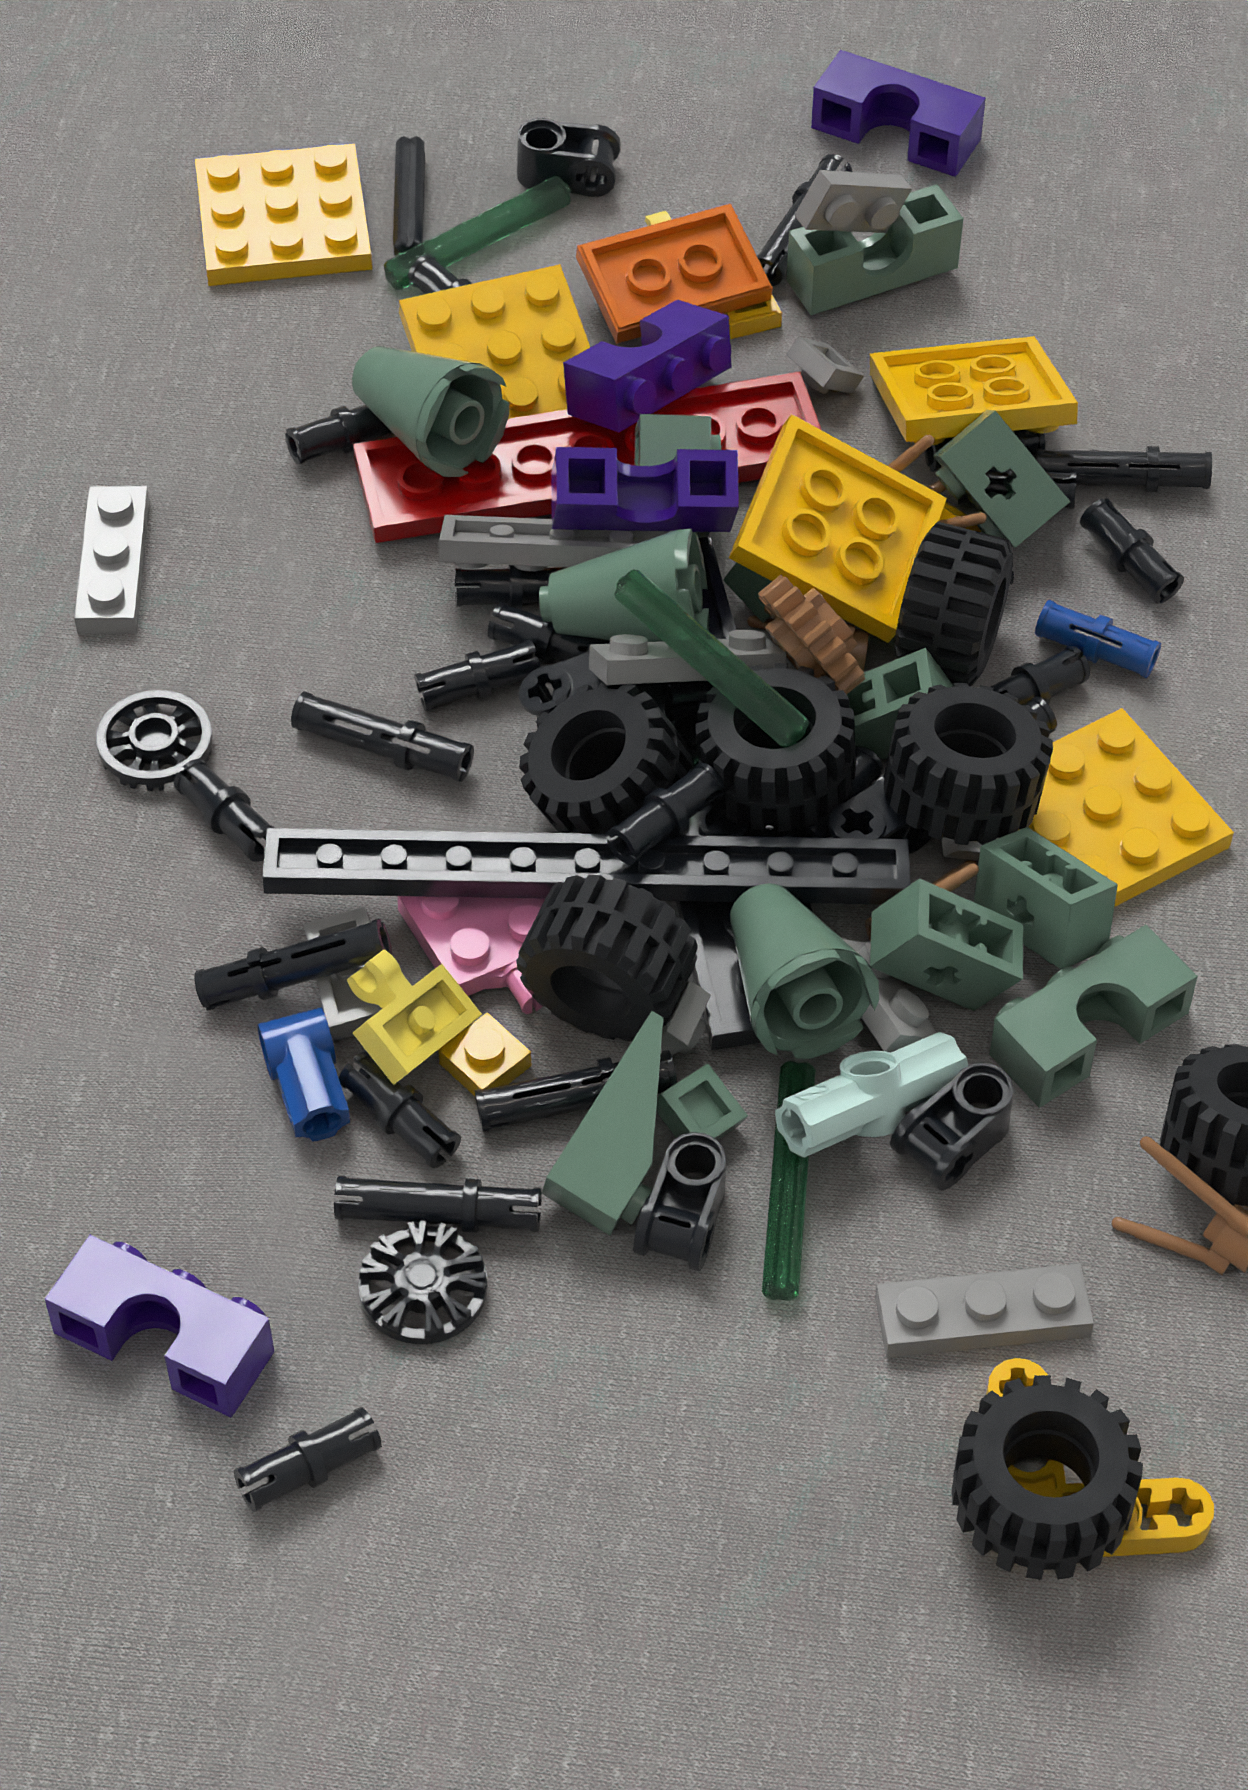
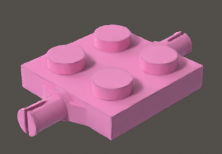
[397,896,545,1014]

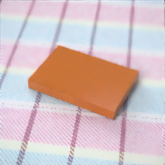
[576,203,773,344]

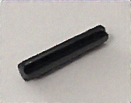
[393,136,425,261]

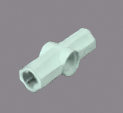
[775,1032,968,1157]

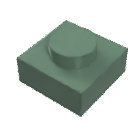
[656,1064,748,1140]

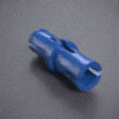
[1035,600,1161,678]

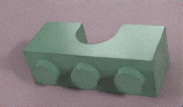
[786,184,964,315]
[989,924,1198,1108]

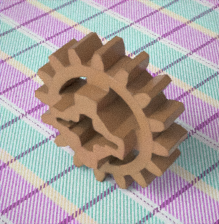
[758,575,865,695]

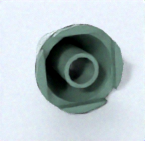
[352,346,509,477]
[539,529,709,642]
[730,883,879,1059]

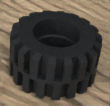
[894,522,1013,687]
[695,663,856,832]
[519,681,693,834]
[883,683,1053,845]
[516,874,698,1041]
[1160,1044,1248,1207]
[951,1375,1143,1580]

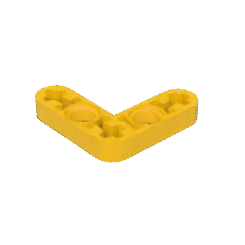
[986,1358,1214,1557]

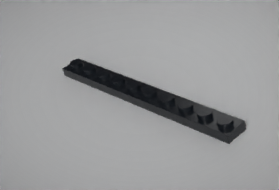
[262,828,911,905]

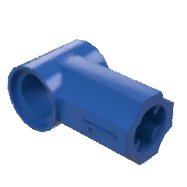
[257,1007,350,1142]

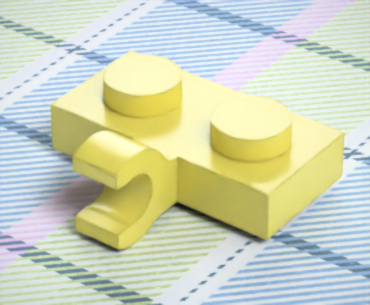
[347,950,483,1085]

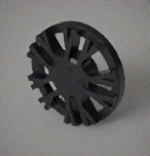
[96,690,213,791]
[358,1221,488,1344]

